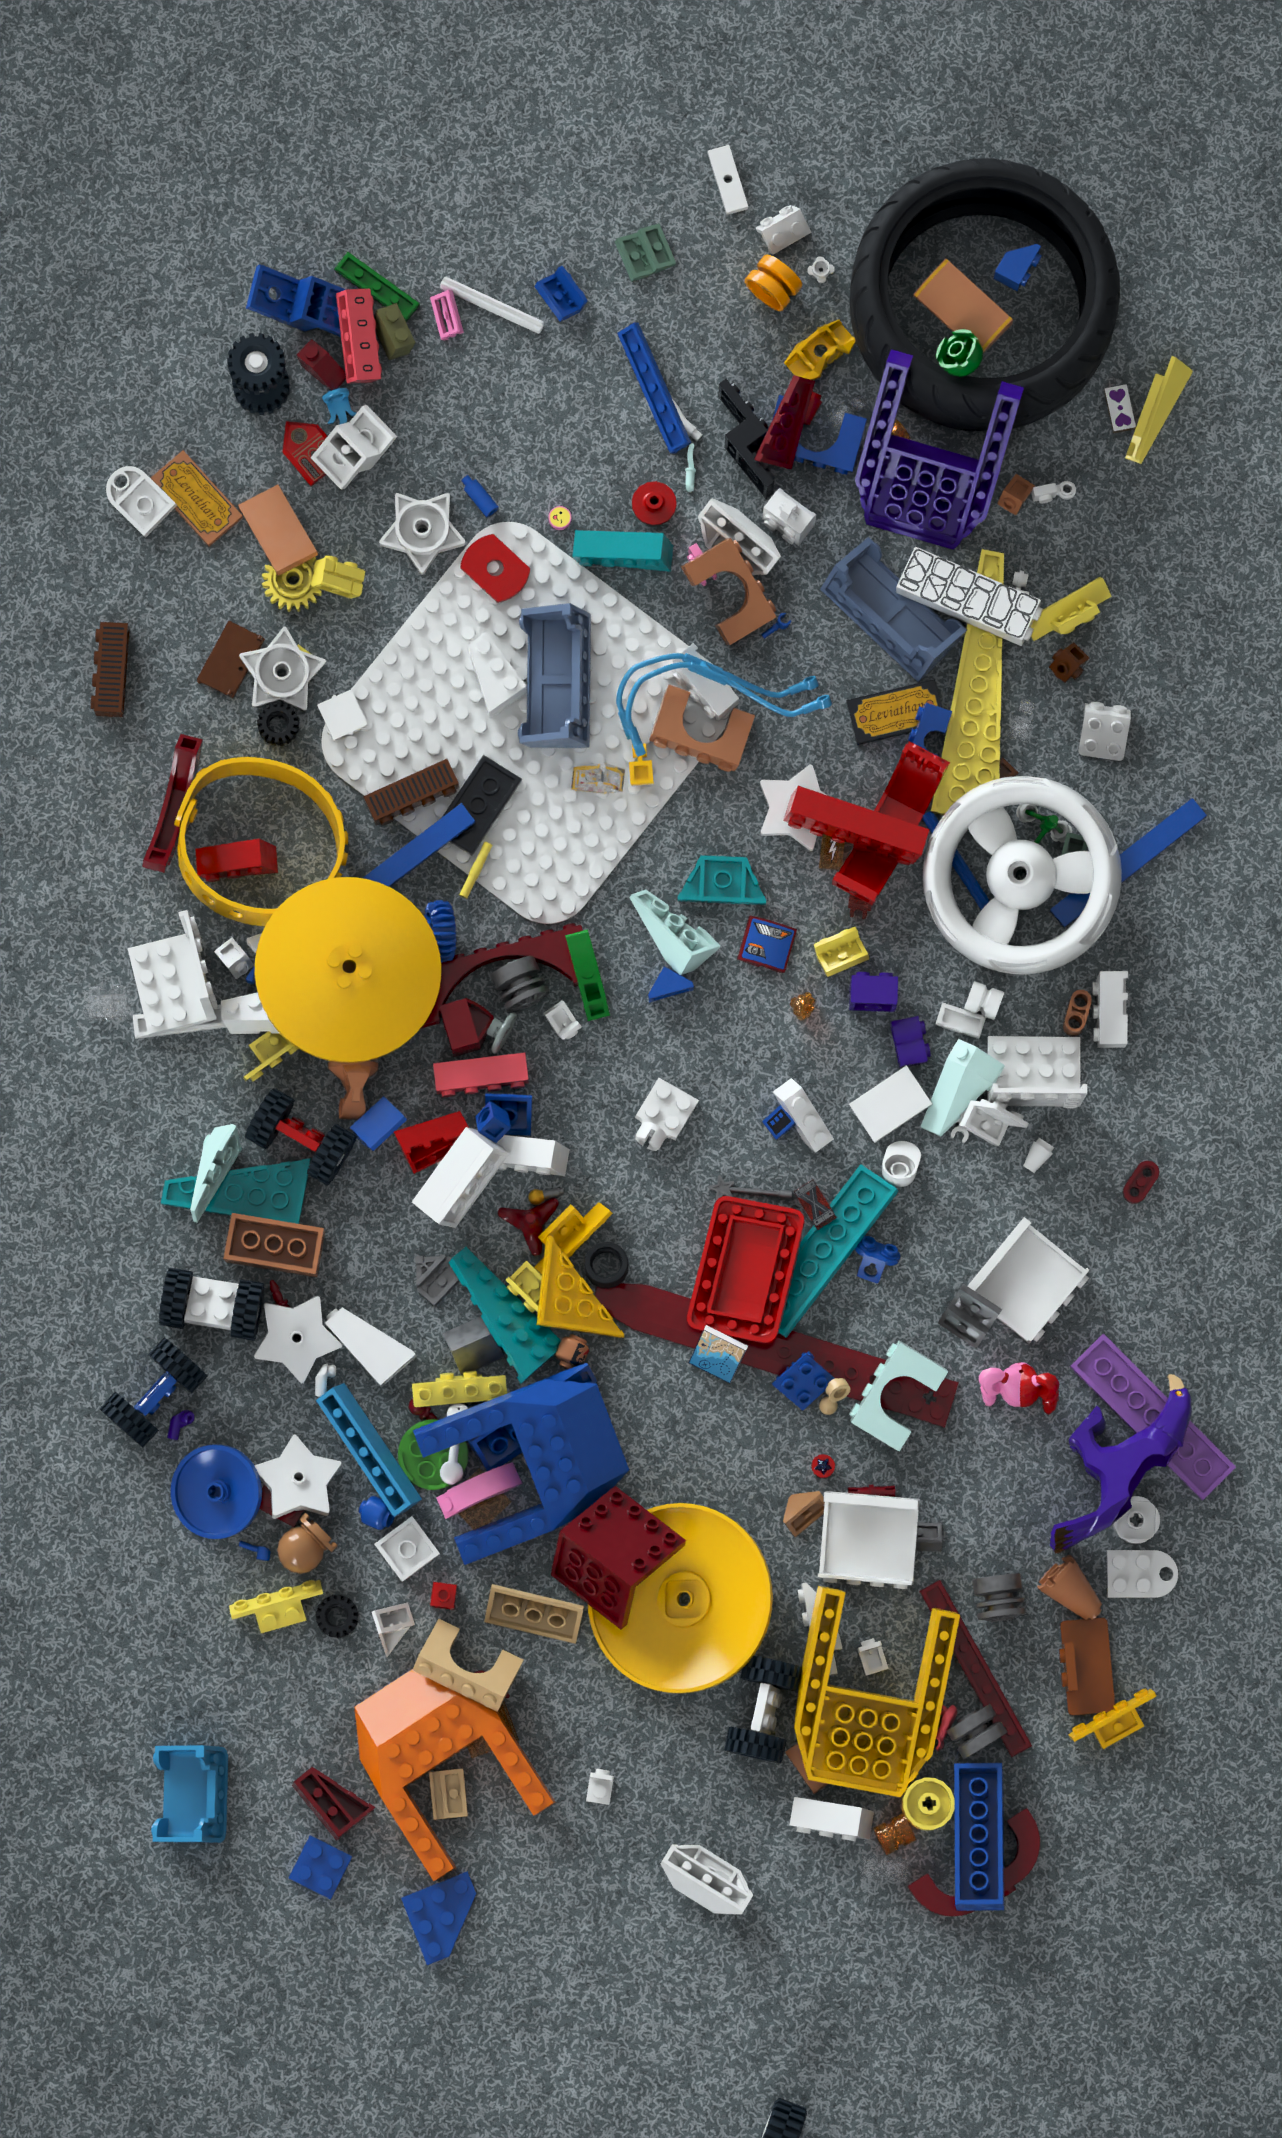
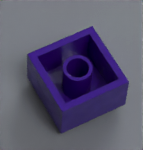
[849,972,898,1012]

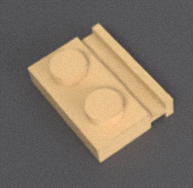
[429,1769,468,1820]

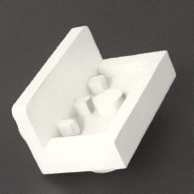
[756,205,812,255]

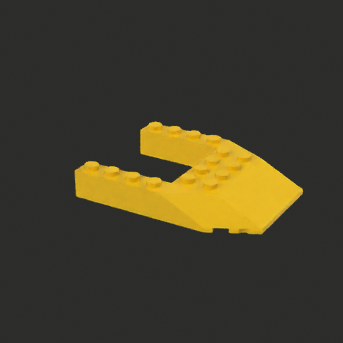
[794,1586,960,1797]

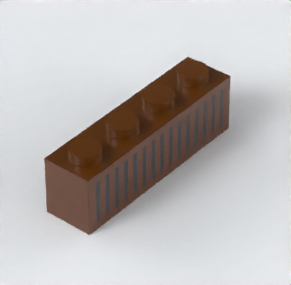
[91,622,130,717]
[363,759,459,826]

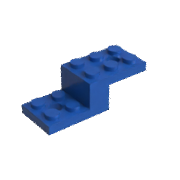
[246,264,346,337]

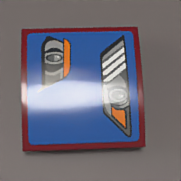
[737,916,797,973]

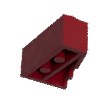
[292,1767,375,1841]

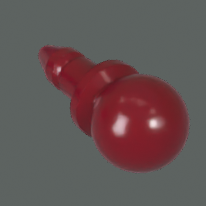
[270,1280,291,1308]
[408,1398,440,1420]

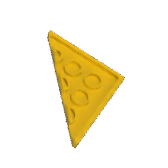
[536,1236,624,1338]

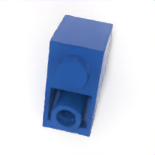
[993,244,1042,292]

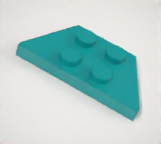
[678,855,766,905]

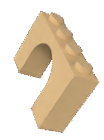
[413,1619,523,1712]

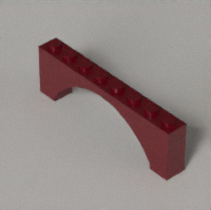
[420,923,583,1029]

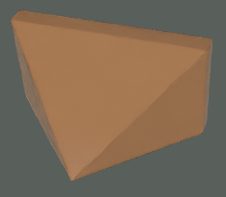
[783,1491,825,1537]

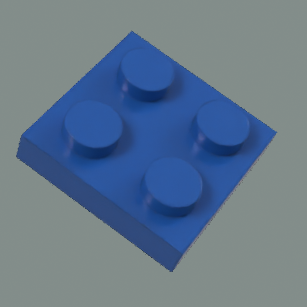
[289,1835,353,1899]

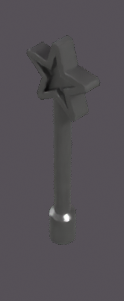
[709,1175,792,1200]

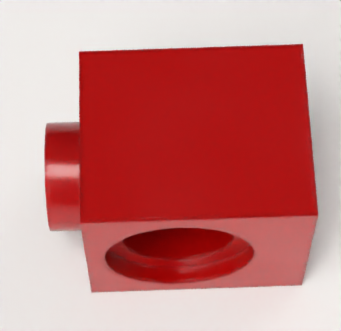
[430,1582,457,1610]

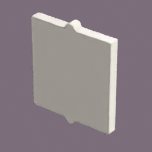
[317,689,368,741]

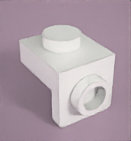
[543,1000,582,1040]
[857,1638,889,1676]

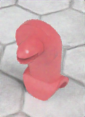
[936,1705,958,1751]

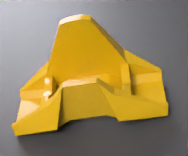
[784,320,856,380]

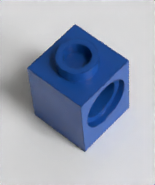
[475,1101,511,1143]

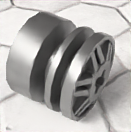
[490,956,550,1012]
[972,1573,1026,1622]

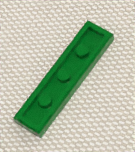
[334,252,420,322]

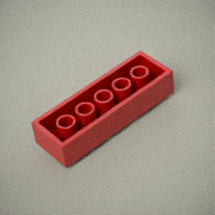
[783,786,930,865]

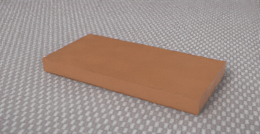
[238,485,318,576]

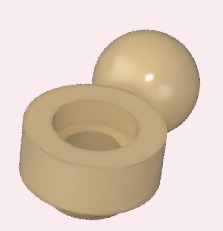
[819,1378,851,1415]

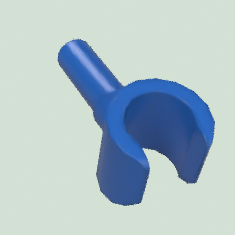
[761,613,791,639]
[239,1541,271,1561]

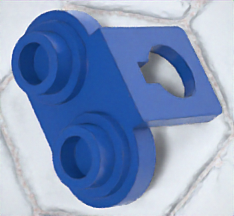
[855,1236,900,1283]

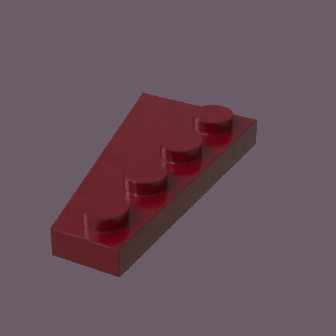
[754,375,815,469]

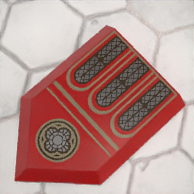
[282,421,328,486]

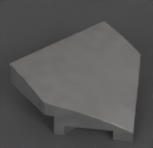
[415,1255,460,1307]

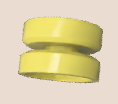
[901,1778,955,1830]

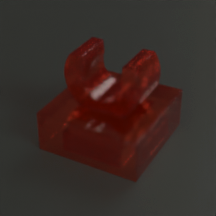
[848,894,872,919]

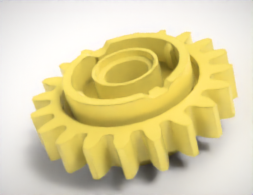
[262,557,322,612]

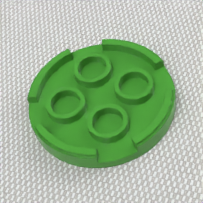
[398,1419,468,1490]

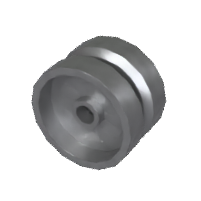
[946,1704,1007,1759]

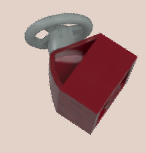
[439,998,517,1057]

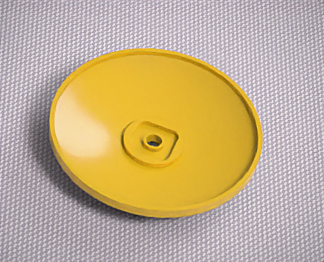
[254,877,441,1063]
[588,1503,773,1694]

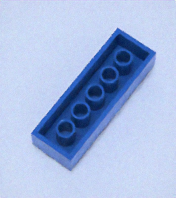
[954,1763,1005,1911]

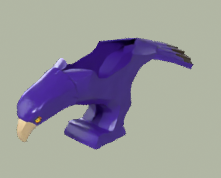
[1050,1374,1192,1554]

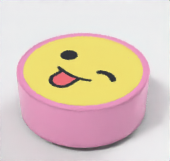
[549,506,571,530]

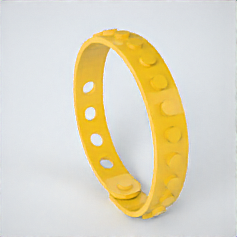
[174,757,348,926]

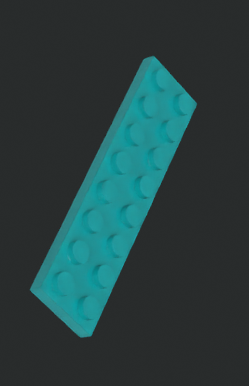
[778,1164,899,1338]

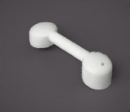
[440,1403,468,1485]

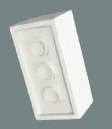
[412,1127,510,1228]

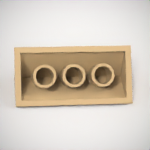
[484,1584,584,1644]

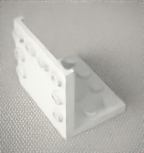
[128,910,218,1037]
[987,1036,1087,1108]

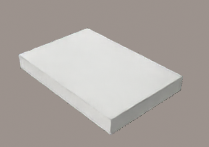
[849,1065,932,1143]

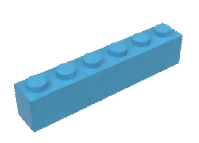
[316,1383,422,1517]

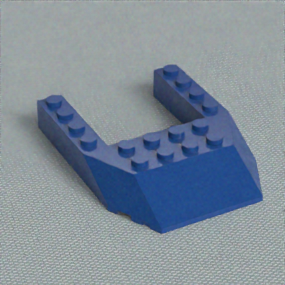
[413,1379,629,1565]

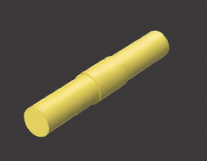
[459,842,493,899]

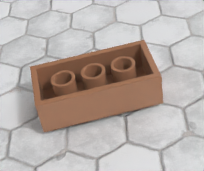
[223,1213,325,1277]

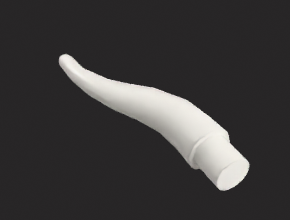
[672,399,703,441]

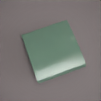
[615,224,676,282]

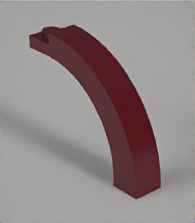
[142,734,203,873]

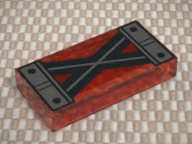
[794,1180,837,1230]

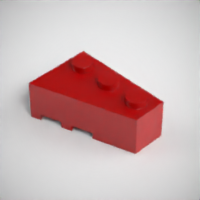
[394,1111,469,1174]

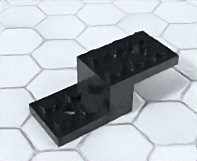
[718,379,775,499]

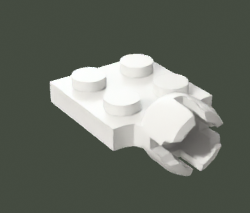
[635,1078,699,1151]

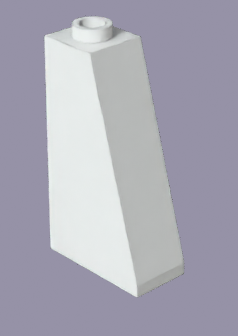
[325,1307,416,1388]

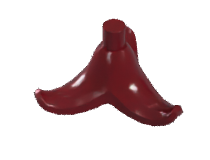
[498,1198,559,1256]

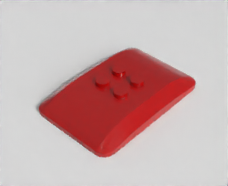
[687,1196,805,1343]

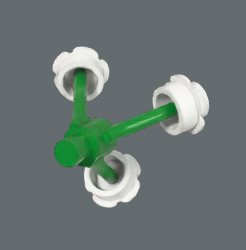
[1016,804,1072,844]

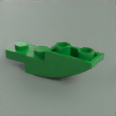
[565,929,610,1021]

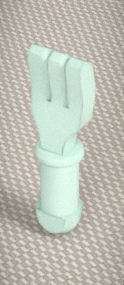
[685,443,696,492]

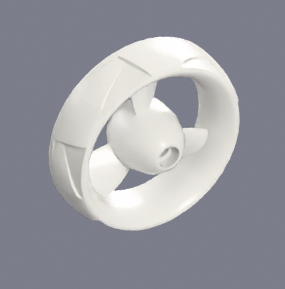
[923,776,1122,975]

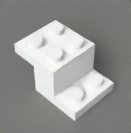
[311,405,397,490]

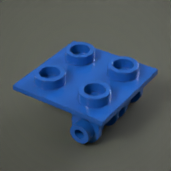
[772,1351,835,1411]

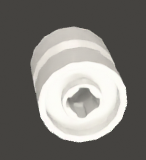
[964,981,1004,1020]

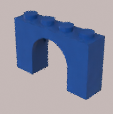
[772,395,867,475]

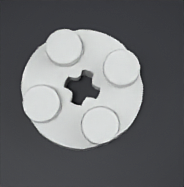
[1113,1496,1160,1544]

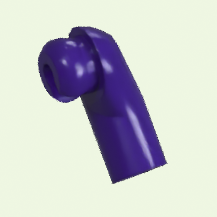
[167,1410,195,1440]

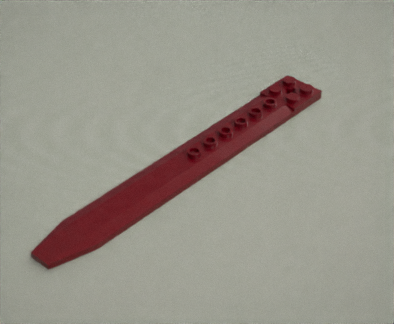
[595,1283,959,1428]

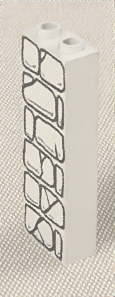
[896,547,1043,646]

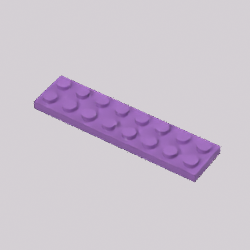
[1070,1333,1236,1500]

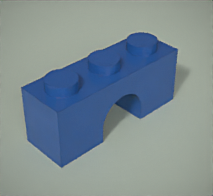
[908,703,952,756]

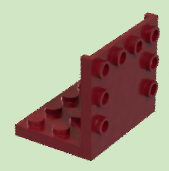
[551,1486,686,1630]

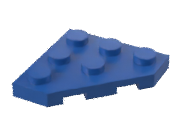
[401,1871,476,1965]

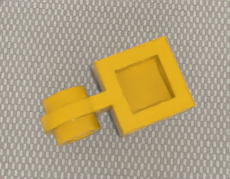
[629,743,654,786]

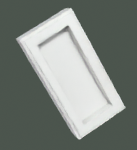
[935,1002,986,1039]

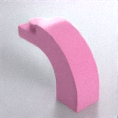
[436,1462,522,1519]

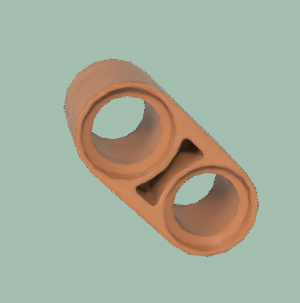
[1063,990,1092,1037]

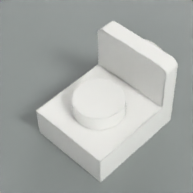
[214,937,254,979]
[586,1769,614,1805]

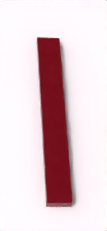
[919,1580,1032,1758]

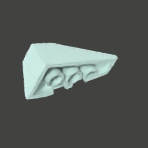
[630,890,720,975]
[921,1039,1005,1137]
[190,1124,242,1223]

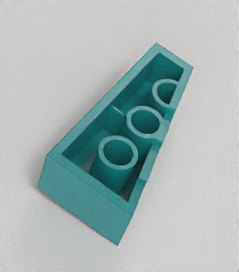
[572,530,674,572]

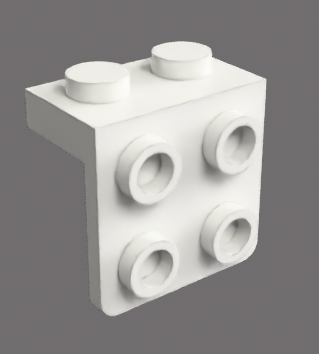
[1078,702,1131,761]
[960,1099,1029,1146]

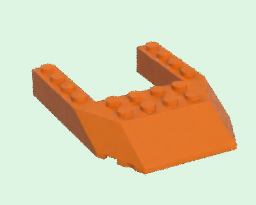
[355,1669,556,1881]

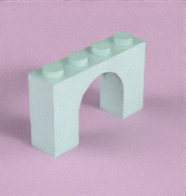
[849,1341,948,1451]

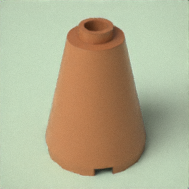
[1037,1555,1102,1620]

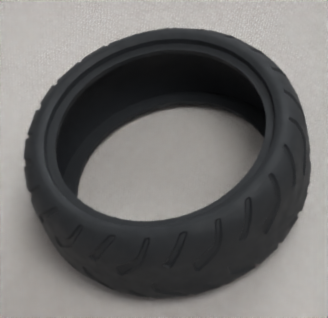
[849,158,1120,432]

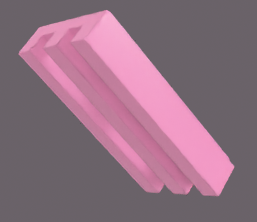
[430,290,464,341]

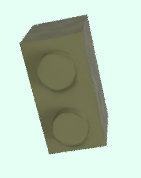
[374,303,416,360]

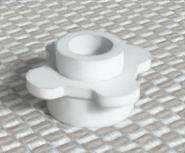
[807,257,834,283]

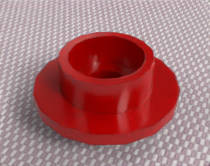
[632,481,677,526]

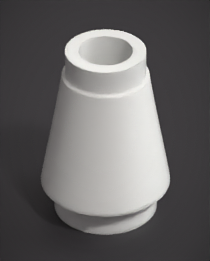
[1023,1138,1054,1173]

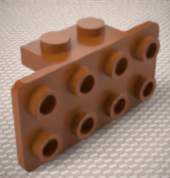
[1059,1618,1115,1715]

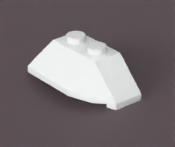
[698,498,781,575]
[660,1844,753,1914]

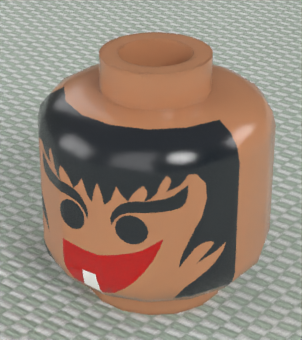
[555,1334,589,1369]

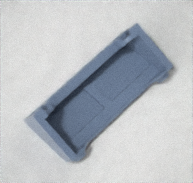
[820,537,967,682]
[518,603,591,748]

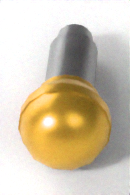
[528,1188,564,1205]

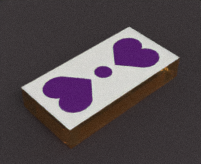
[1104,384,1136,433]

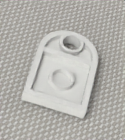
[106,466,177,537]
[1107,1550,1178,1598]

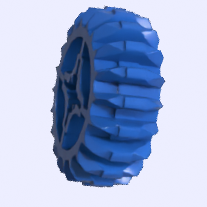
[424,900,456,963]

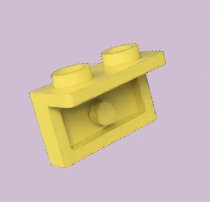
[814,927,869,977]
[506,1260,542,1313]

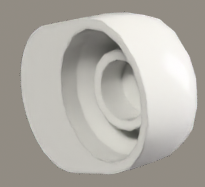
[882,1141,921,1187]

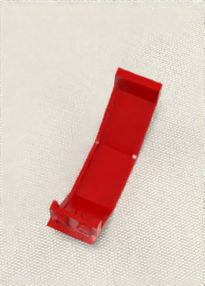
[832,741,950,906]

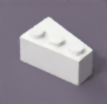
[468,632,527,718]
[672,643,739,721]
[1092,971,1128,1048]
[497,1135,570,1177]
[790,1797,874,1841]

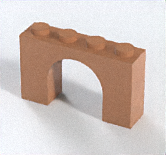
[681,538,776,645]
[649,685,755,772]

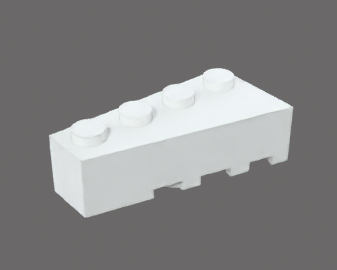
[221,993,280,1034]

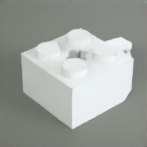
[762,488,816,546]

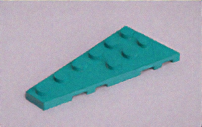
[161,1158,311,1224]
[449,1247,561,1384]

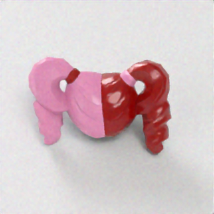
[979,1362,1059,1415]

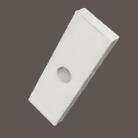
[707,145,748,215]

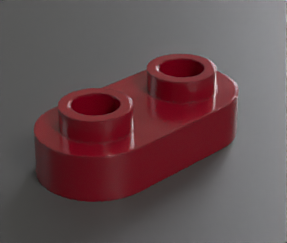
[1123,1161,1159,1204]

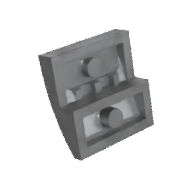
[938,1284,1002,1349]

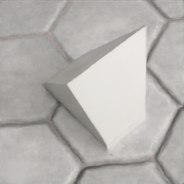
[372,1603,415,1657]

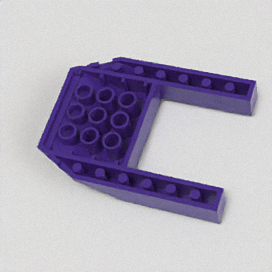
[855,349,1024,550]

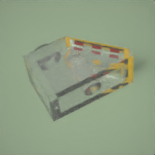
[571,763,625,794]

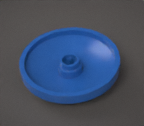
[171,1444,262,1539]

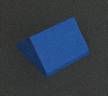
[485,1093,532,1136]
[350,1096,407,1151]

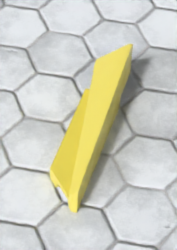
[1125,356,1193,464]

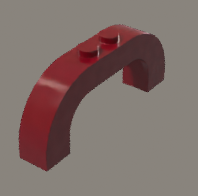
[907,1808,1040,1917]

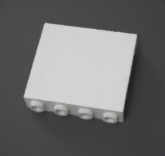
[968,1217,1089,1344]
[818,1491,920,1589]

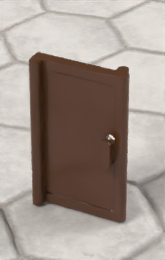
[197,620,265,698]

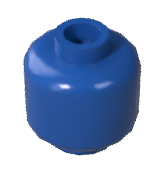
[359,1496,395,1530]

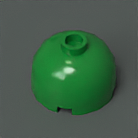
[936,329,983,377]

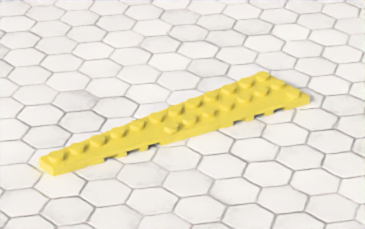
[931,549,1004,815]

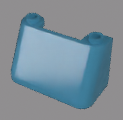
[151,1745,228,1843]

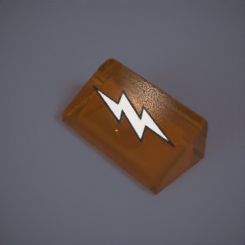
[819,834,845,870]

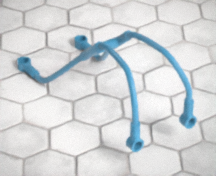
[616,653,832,757]

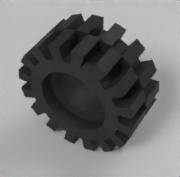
[257,702,299,746]
[316,1594,359,1638]

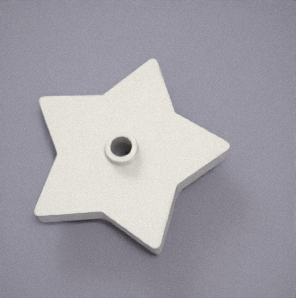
[379,493,466,575]
[239,627,326,711]
[760,764,827,851]
[254,1296,342,1383]
[254,1435,341,1519]

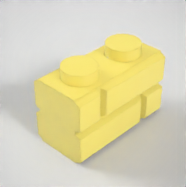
[311,556,365,599]

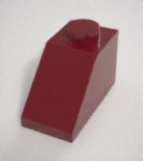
[296,339,346,391]

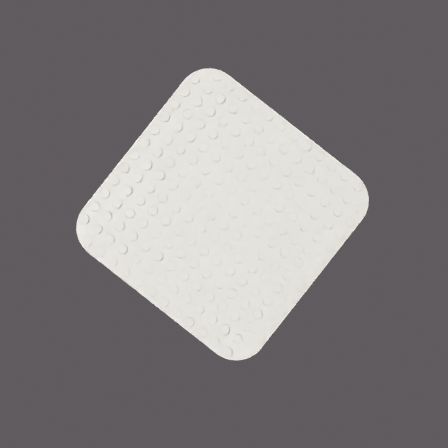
[321,522,732,924]

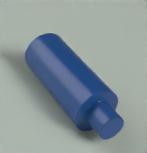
[461,475,499,518]

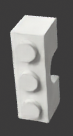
[773,1078,834,1153]

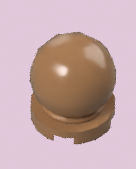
[277,1513,338,1574]

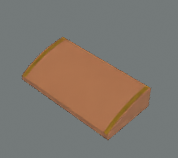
[913,259,1013,354]

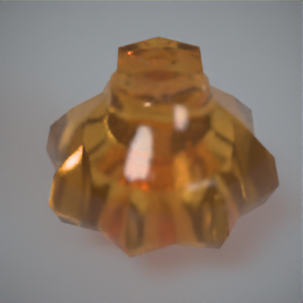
[790,992,815,1021]

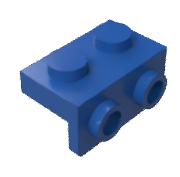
[534,266,587,322]

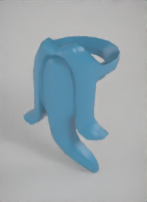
[322,388,356,425]

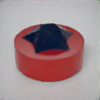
[811,1454,835,1478]

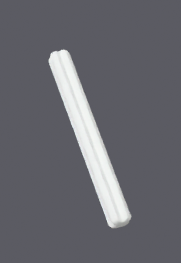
[440,277,544,334]

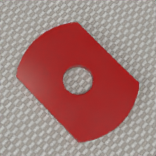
[460,534,530,603]

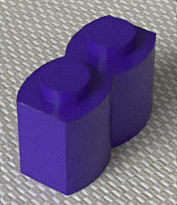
[890,1016,931,1068]

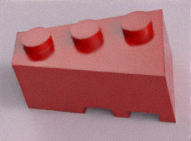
[195,839,278,882]

